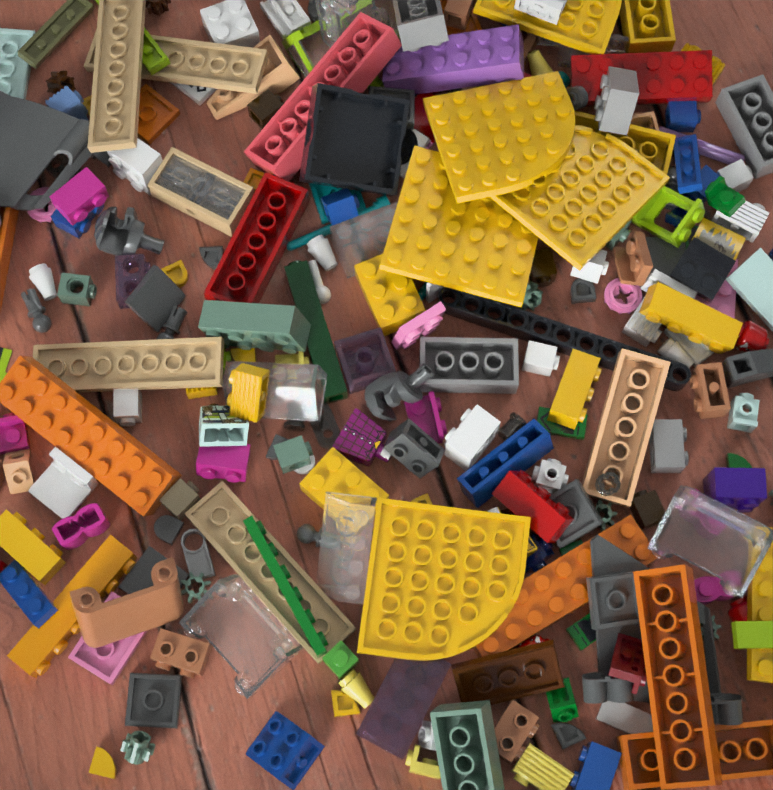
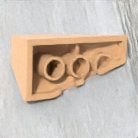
[206,35,300,120]

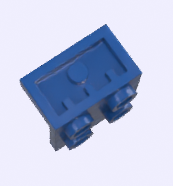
[246,711,325,790]

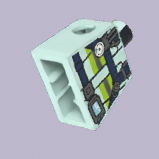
[199,404,249,447]

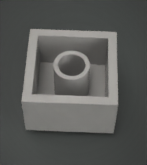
[594,66,639,135]

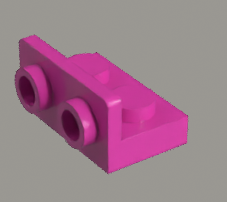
[404,391,447,444]
[0,413,30,455]

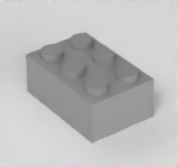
[393,0,449,52]

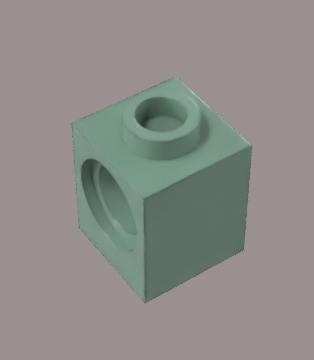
[57,273,97,307]
[273,435,314,474]

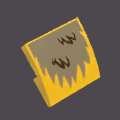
[690,217,746,275]

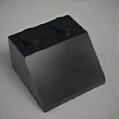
[670,237,736,302]

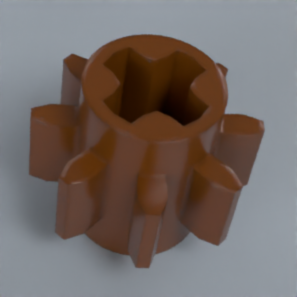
[146,0,171,16]
[46,71,76,95]

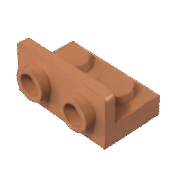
[612,231,653,286]

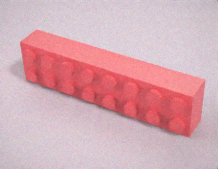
[244,12,402,182]

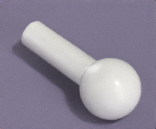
[308,260,331,304]

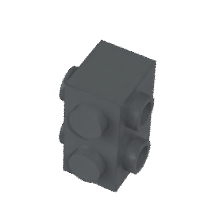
[383,418,445,479]

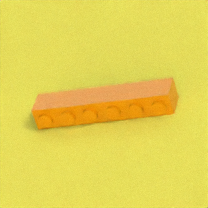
[7,535,137,678]

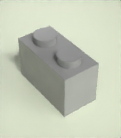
[649,419,689,473]

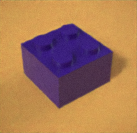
[703,467,767,513]

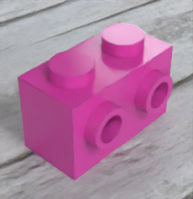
[49,167,109,226]
[196,444,251,483]

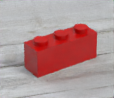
[492,470,574,543]

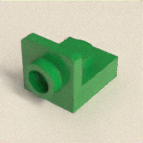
[705,176,746,218]
[546,677,579,723]

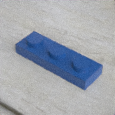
[674,134,703,194]
[0,560,58,628]

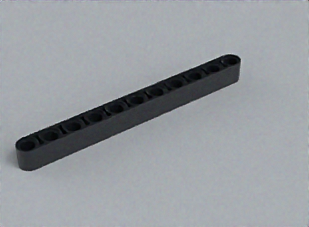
[438,287,691,391]

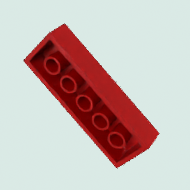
[571,50,713,107]
[204,172,309,303]

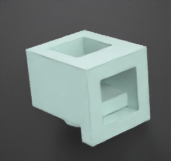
[727,393,760,433]

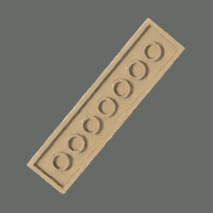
[88,0,146,153]
[84,29,269,94]
[33,337,224,392]
[184,481,356,664]

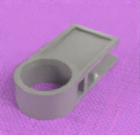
[181,529,216,579]

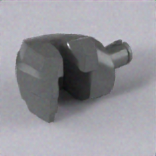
[94,207,164,257]
[364,363,434,422]

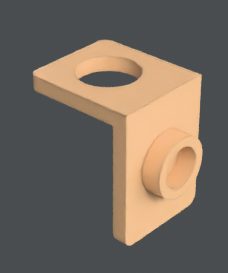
[630,111,660,131]
[3,449,34,494]

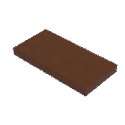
[451,639,565,705]

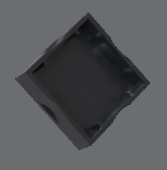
[299,83,410,196]

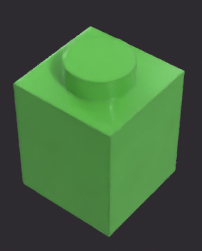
[322,640,359,680]

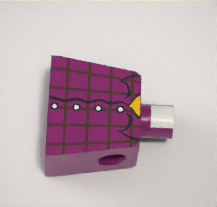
[332,408,392,467]

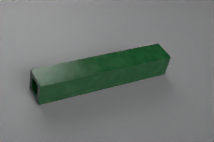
[284,260,348,405]

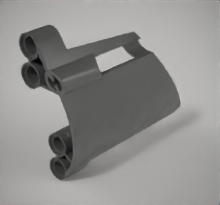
[0,91,111,211]
[582,534,743,725]

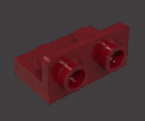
[608,633,647,695]

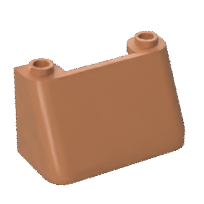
[70,557,184,648]

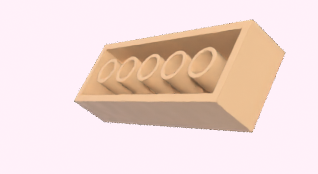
[582,348,671,508]

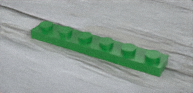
[243,516,329,658]

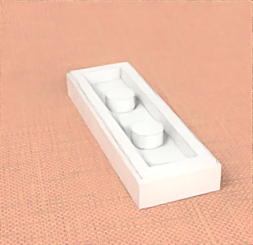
[596,701,654,734]

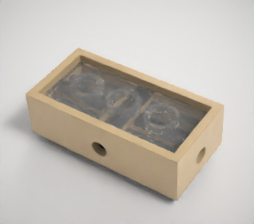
[148,147,254,237]

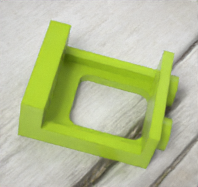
[631,186,705,248]

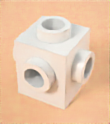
[531,458,569,494]

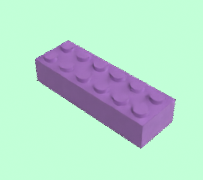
[383,24,524,94]

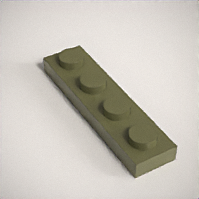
[18,0,94,69]

